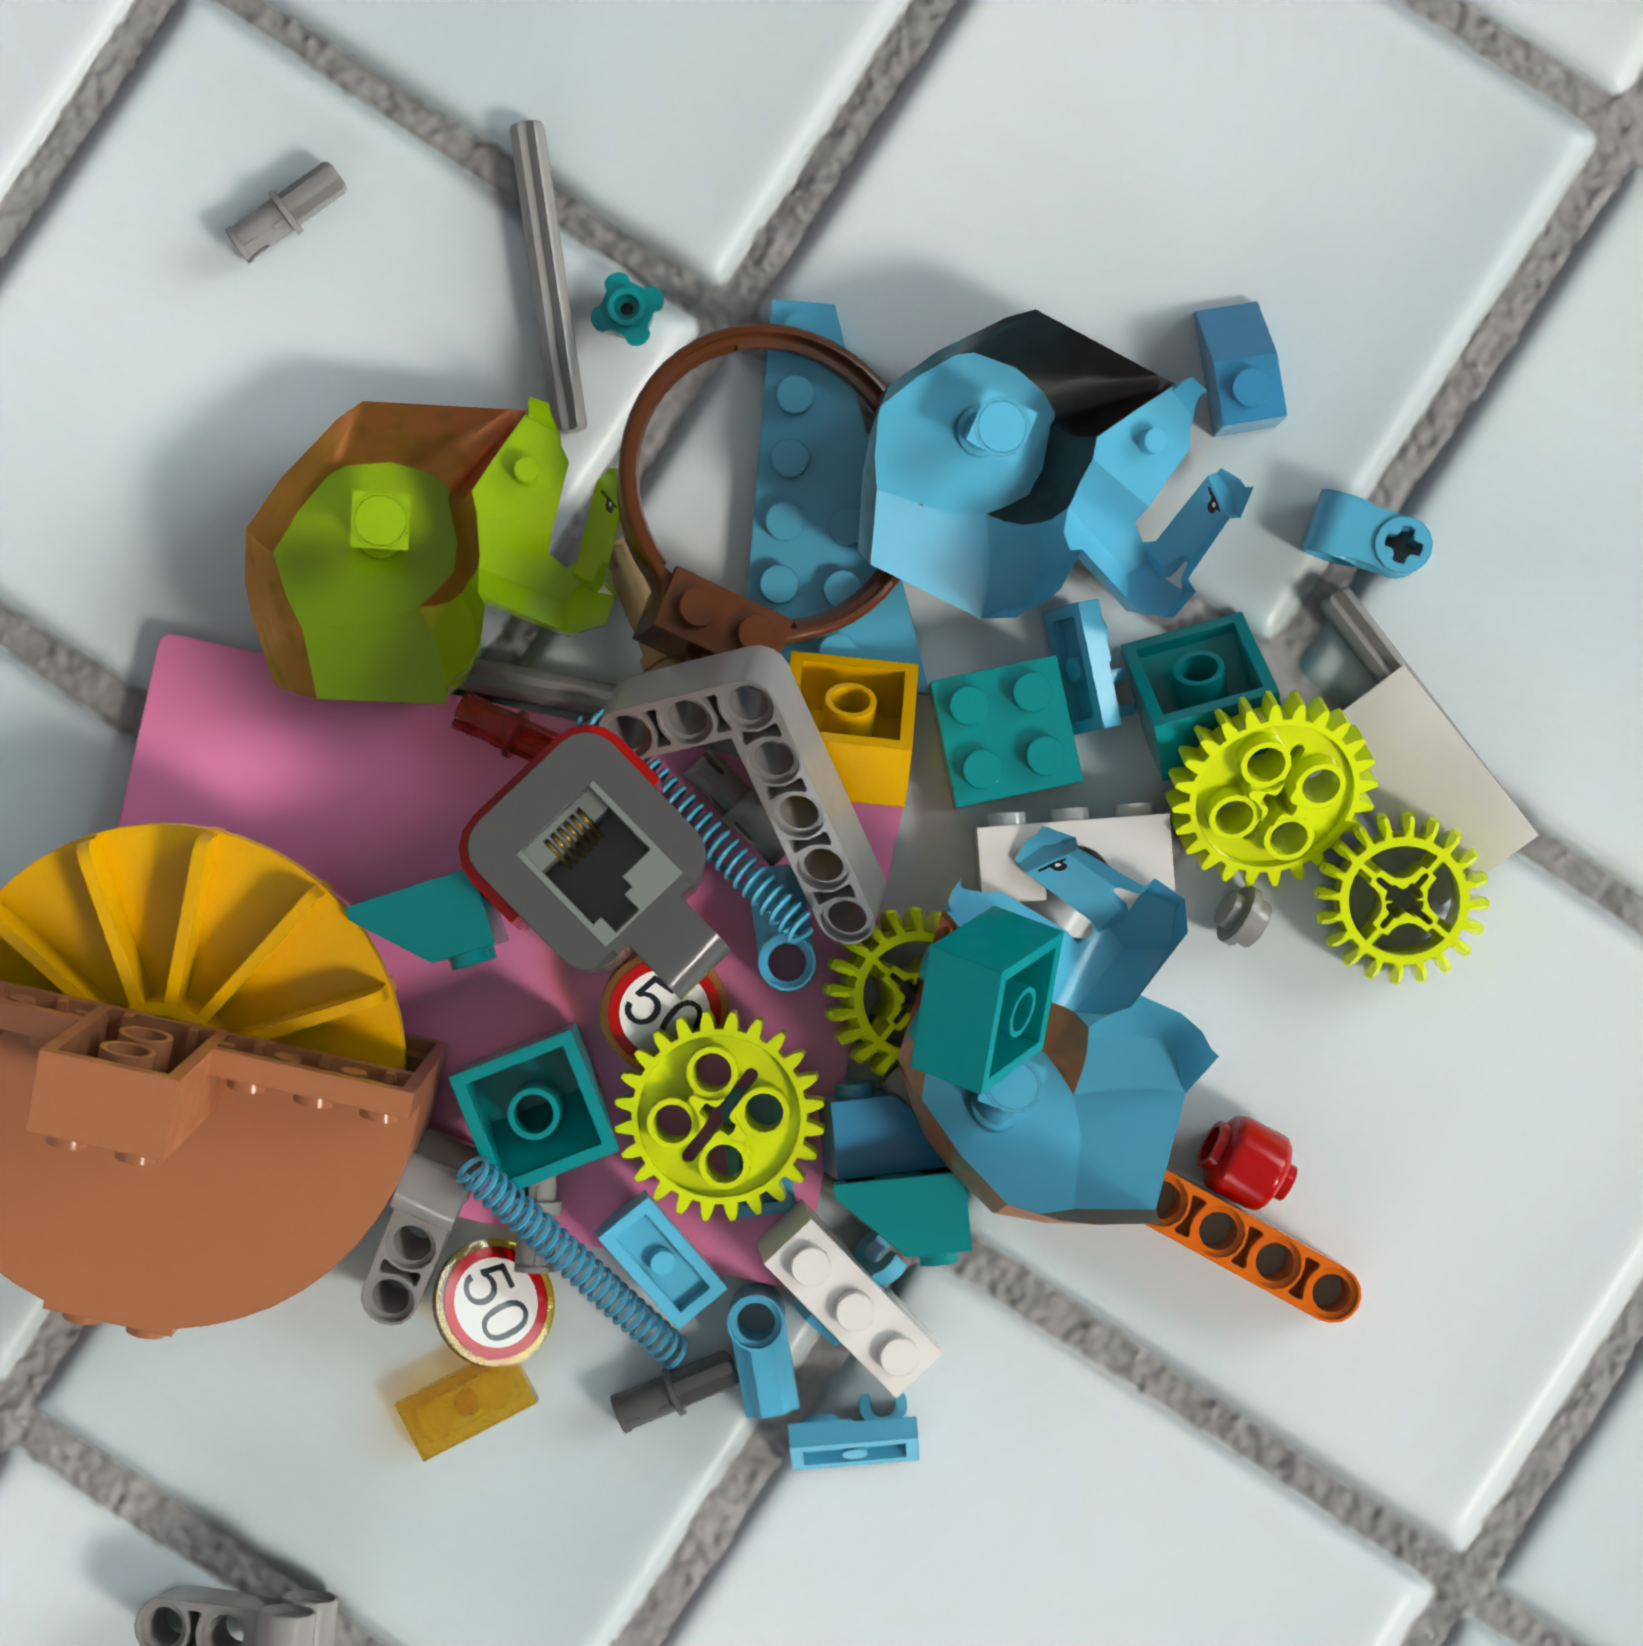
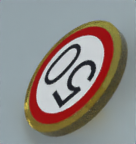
[599,954,729,1071]
[432,1238,555,1368]

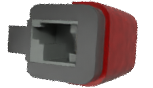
[459,724,731,1000]

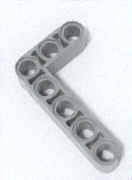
[598,645,886,944]

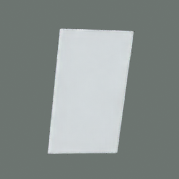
[1343,665,1539,905]

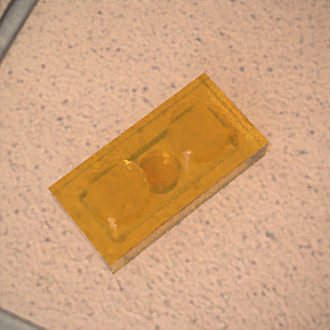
[395,1355,539,1462]

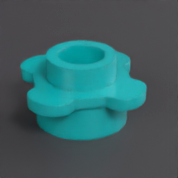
[591,272,664,346]

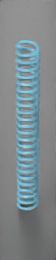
[576,707,814,943]
[456,1156,687,1370]

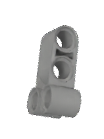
[361,1126,483,1326]
[134,1585,339,1646]

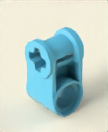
[1301,488,1433,579]

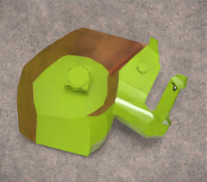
[245,396,620,704]

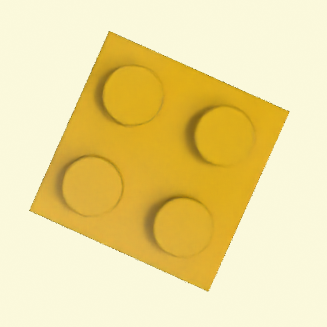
[780,651,919,807]

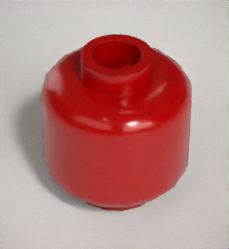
[1197,1115,1298,1210]

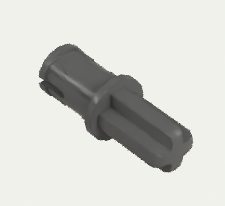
[610,1350,739,1433]

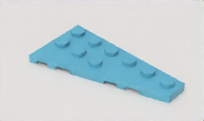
[747,299,930,695]

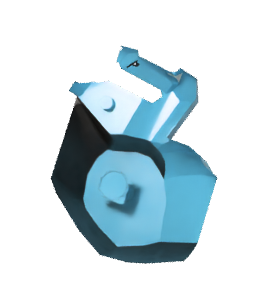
[858,309,1254,619]

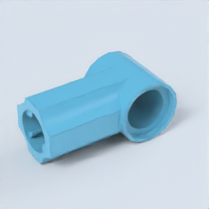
[746,864,817,993]
[727,1283,801,1419]

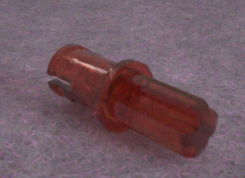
[451,691,560,761]

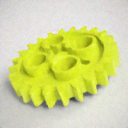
[1165,690,1378,887]
[614,1009,825,1221]

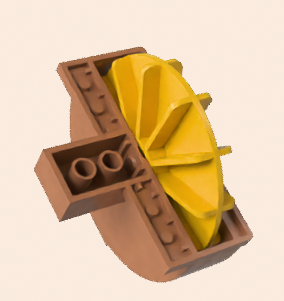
[0,822,449,1339]

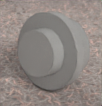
[1214,885,1272,948]

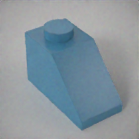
[1194,301,1287,437]
[817,1080,947,1180]

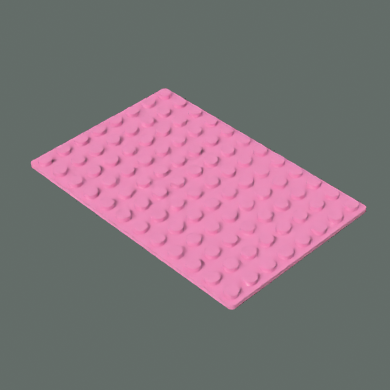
[118,634,903,1288]

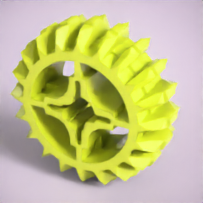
[1313,811,1490,984]
[822,906,941,1076]

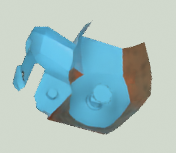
[898,826,1219,1225]

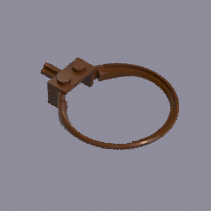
[617,324,923,706]

